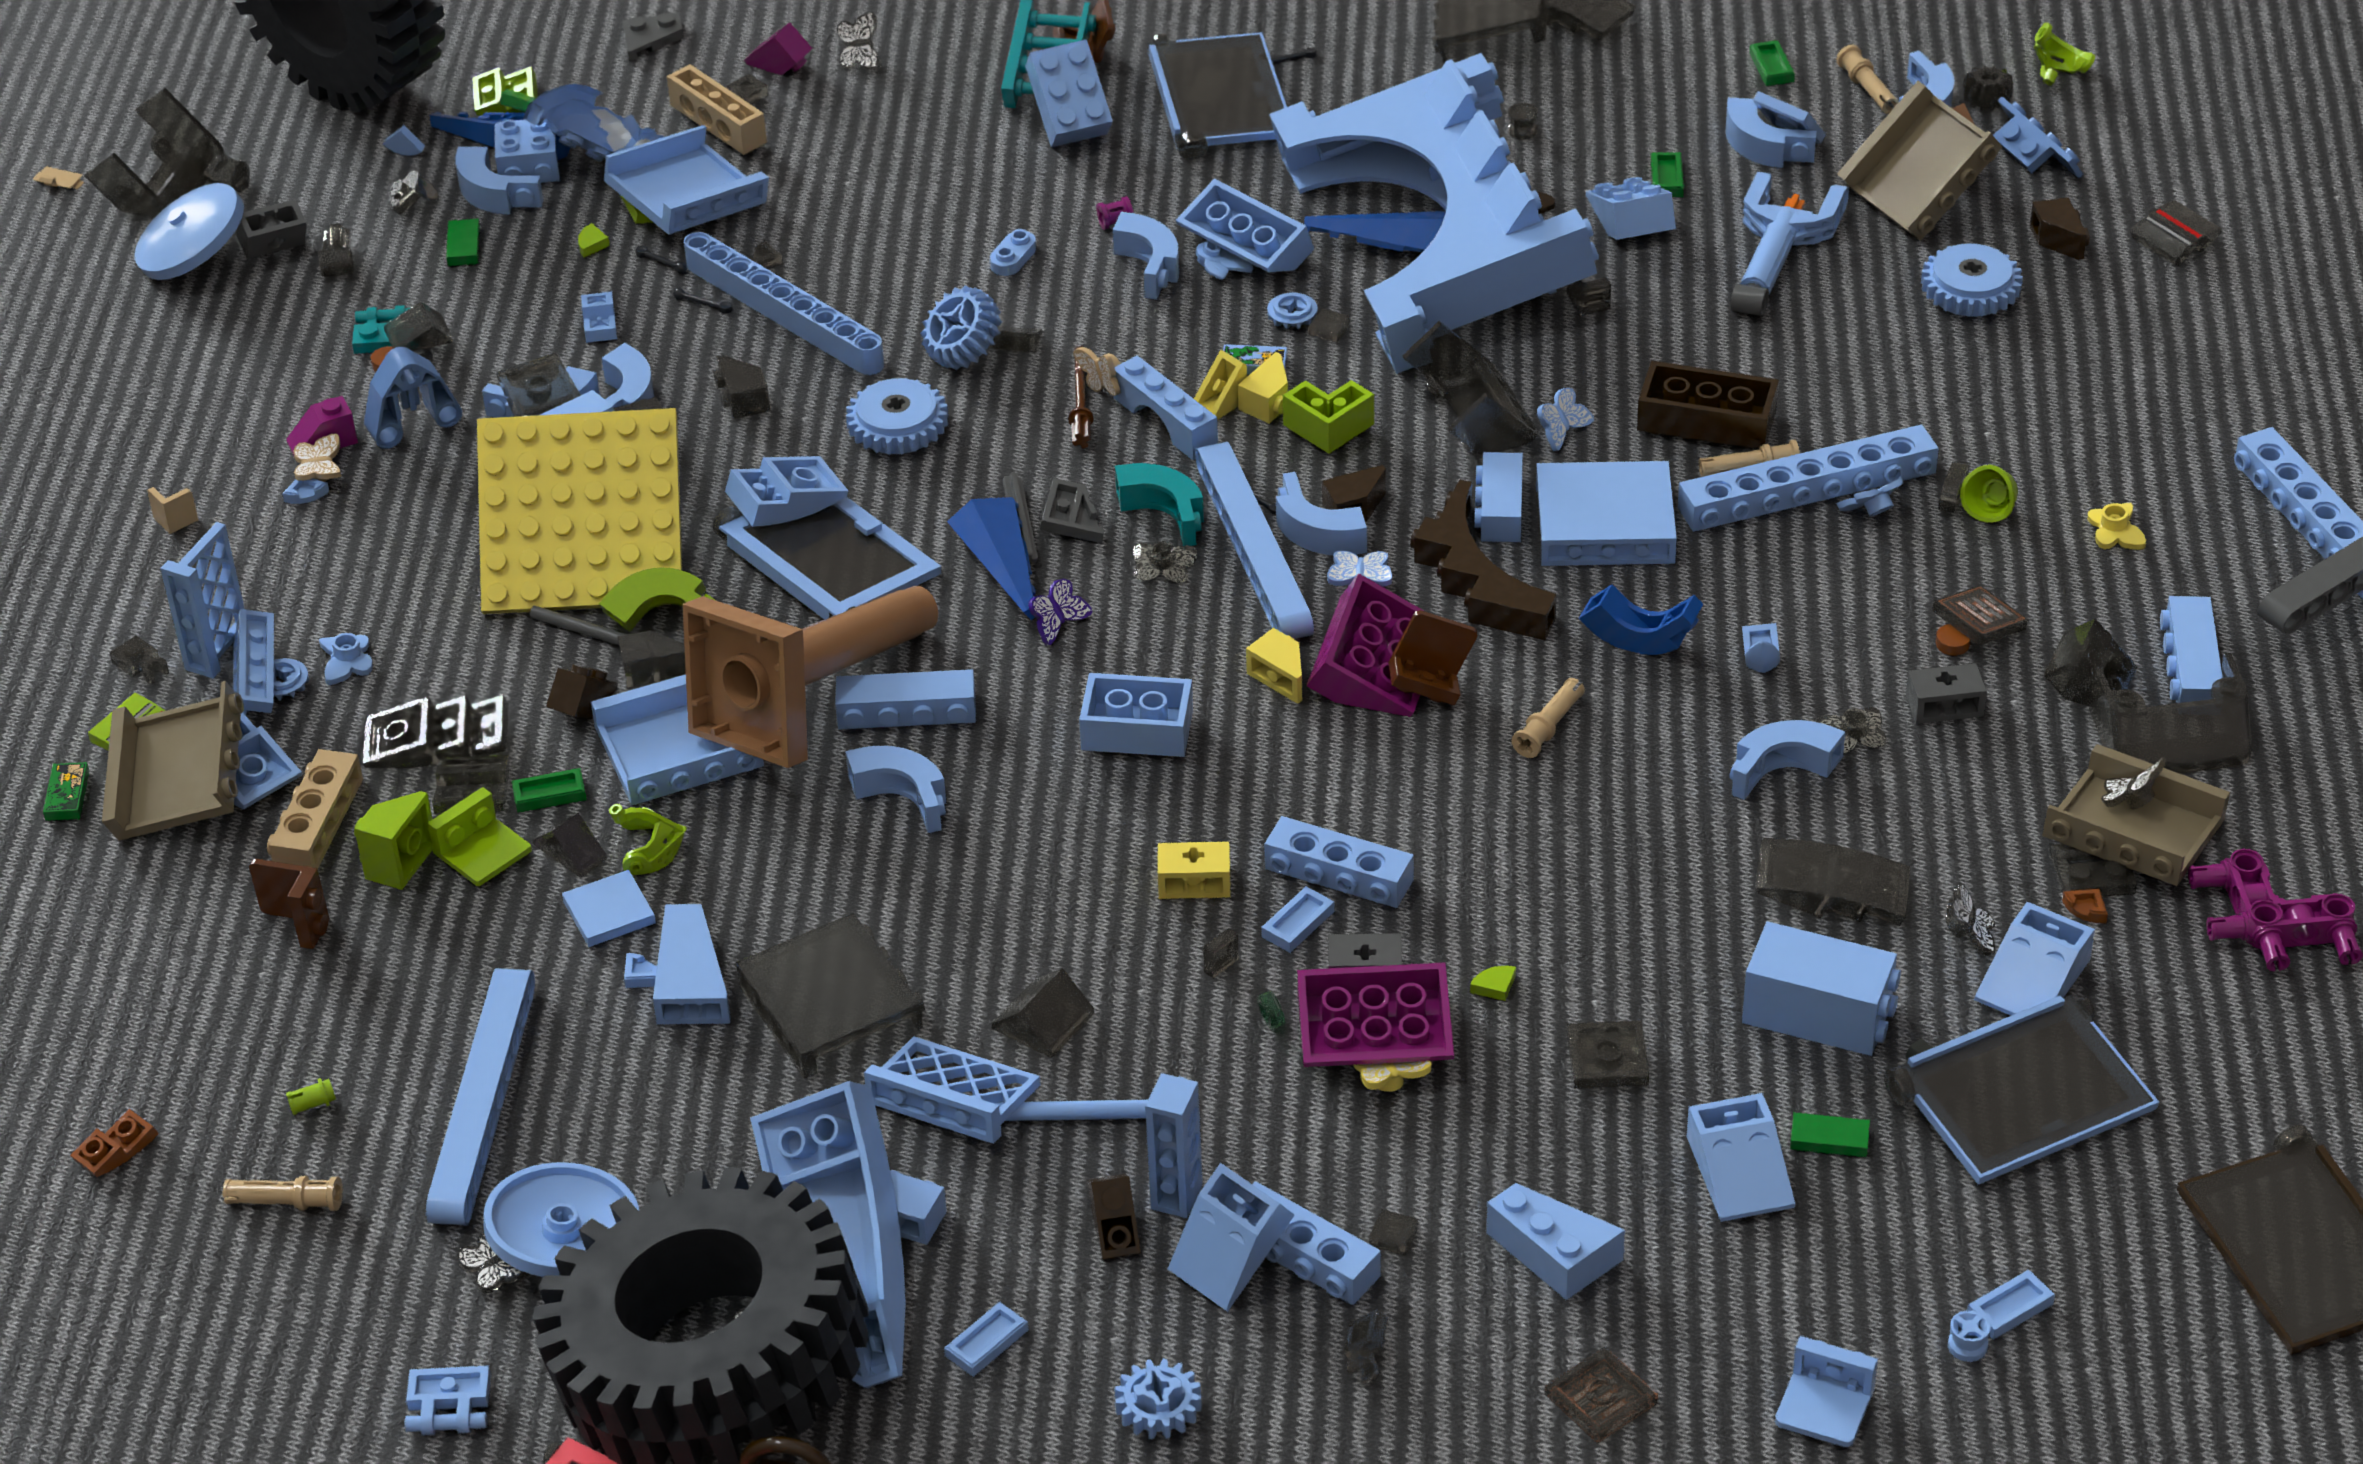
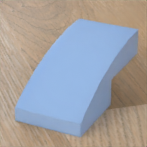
[581,291,617,343]

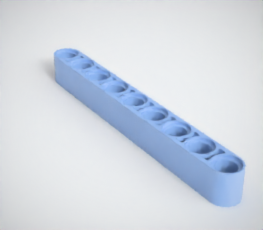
[684,232,884,375]
[1195,442,1314,639]
[426,968,535,1226]

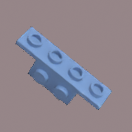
[1993,97,2083,179]

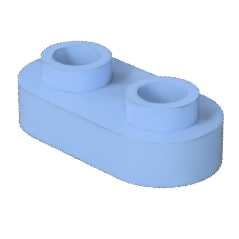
[990,229,1036,276]

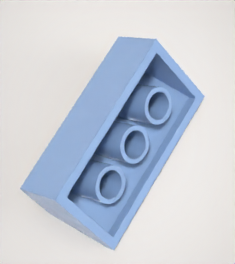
[1176,178,1314,272]

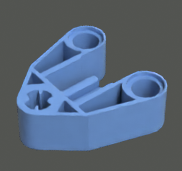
[364,347,462,449]

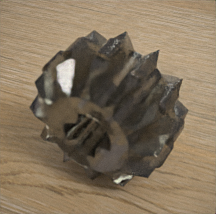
[1963,65,2014,112]

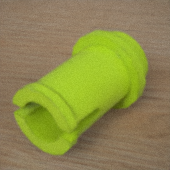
[286,1078,336,1115]

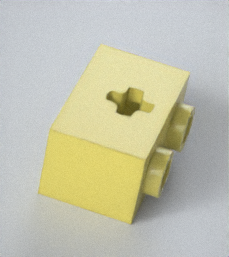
[1158,842,1231,899]

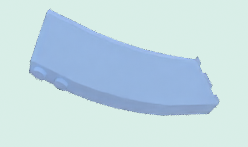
[750,1081,906,1388]

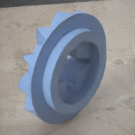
[1267,293,1317,329]
[273,658,309,701]

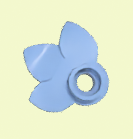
[1196,241,1253,280]

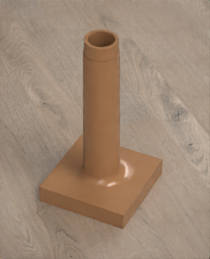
[683,586,939,768]

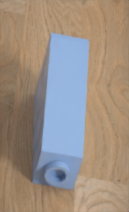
[653,904,731,1024]

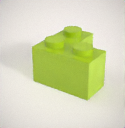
[1283,380,1374,454]

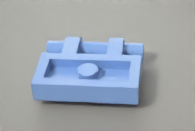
[405,1366,491,1435]

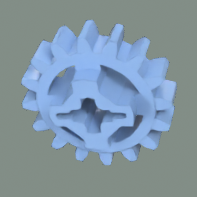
[1115,1359,1202,1439]

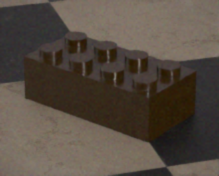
[1637,361,1779,449]

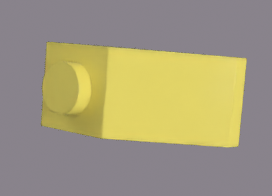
[1238,352,1288,424]
[1246,628,1302,704]

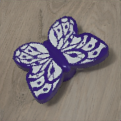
[1028,579,1092,645]

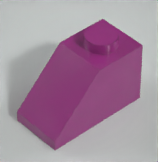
[743,22,813,75]
[286,396,358,462]

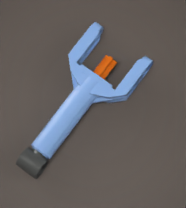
[1731,172,1849,316]

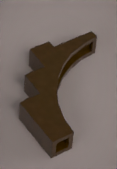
[1410,479,1557,640]

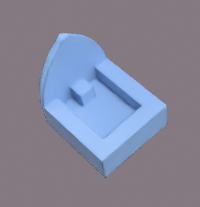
[1742,623,1780,673]

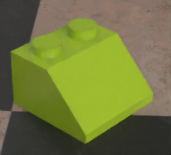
[354,791,433,890]

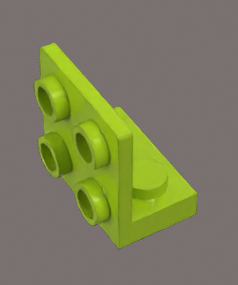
[428,787,532,886]

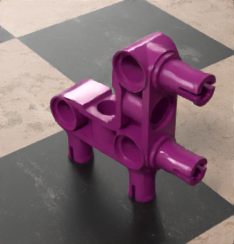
[2188,849,2363,971]

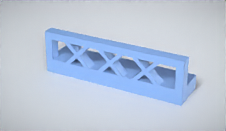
[233,609,274,716]

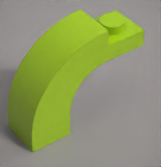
[599,567,715,632]

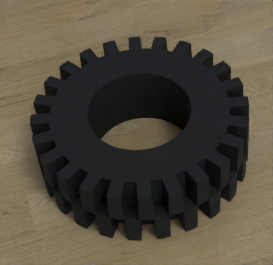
[234,0,445,112]
[533,1168,869,1464]

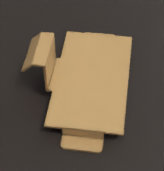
[33,166,84,189]

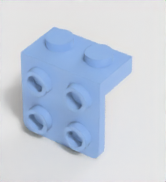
[495,120,560,183]
[1775,1336,1878,1447]

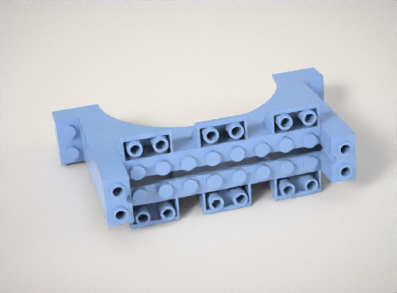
[1269,53,1599,374]

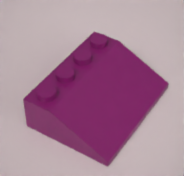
[1306,573,1424,717]
[1297,963,1454,1067]

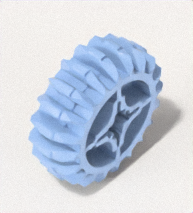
[920,285,1002,370]

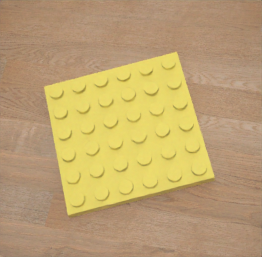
[477,408,682,614]

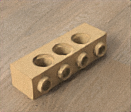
[667,64,767,155]
[267,749,363,869]

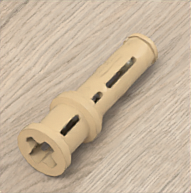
[1836,44,1899,114]
[1699,439,1800,477]
[1512,678,1585,758]
[223,1176,343,1211]

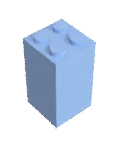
[1742,921,1901,1056]

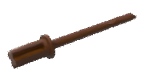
[1068,345,1094,449]

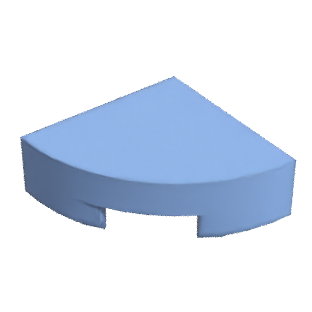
[383,125,425,156]
[282,478,329,504]
[624,953,657,988]

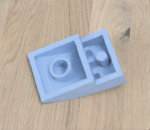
[725,456,848,527]
[234,712,302,809]

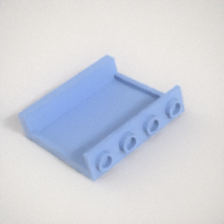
[604,125,769,235]
[1536,461,1677,566]
[591,674,764,805]

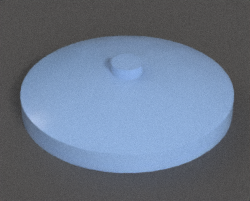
[135,183,244,280]
[484,1162,639,1277]

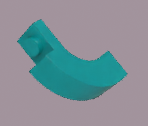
[1115,463,1204,547]

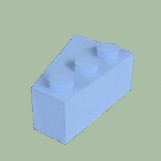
[1487,1183,1625,1300]

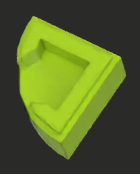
[578,223,610,257]
[1470,966,1516,1001]

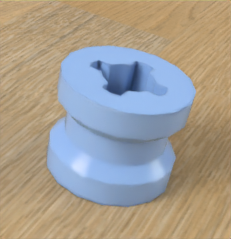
[1948,1311,1990,1362]

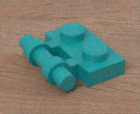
[352,305,419,354]

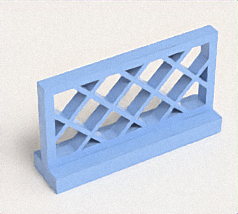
[160,522,244,679]
[864,1036,1040,1144]

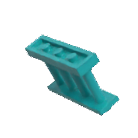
[1001,0,1097,108]

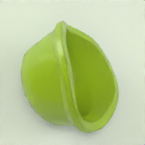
[1960,465,2018,523]

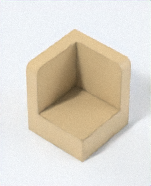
[147,487,198,534]

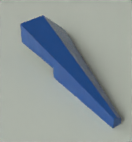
[430,112,570,160]
[1304,211,1446,252]
[947,497,1036,620]

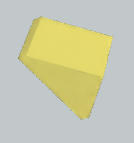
[1194,350,1247,420]

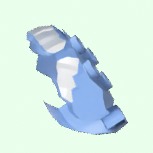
[523,84,664,161]

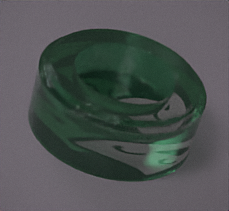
[1257,990,1285,1029]

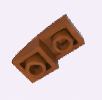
[70,1109,158,1177]

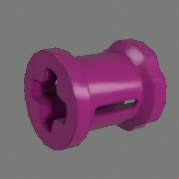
[1096,196,1134,230]

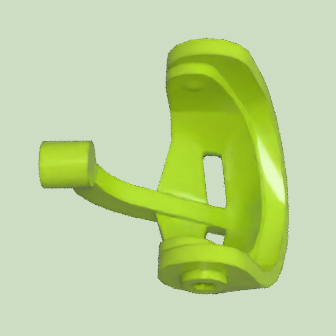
[2034,23,2096,86]
[609,804,686,875]

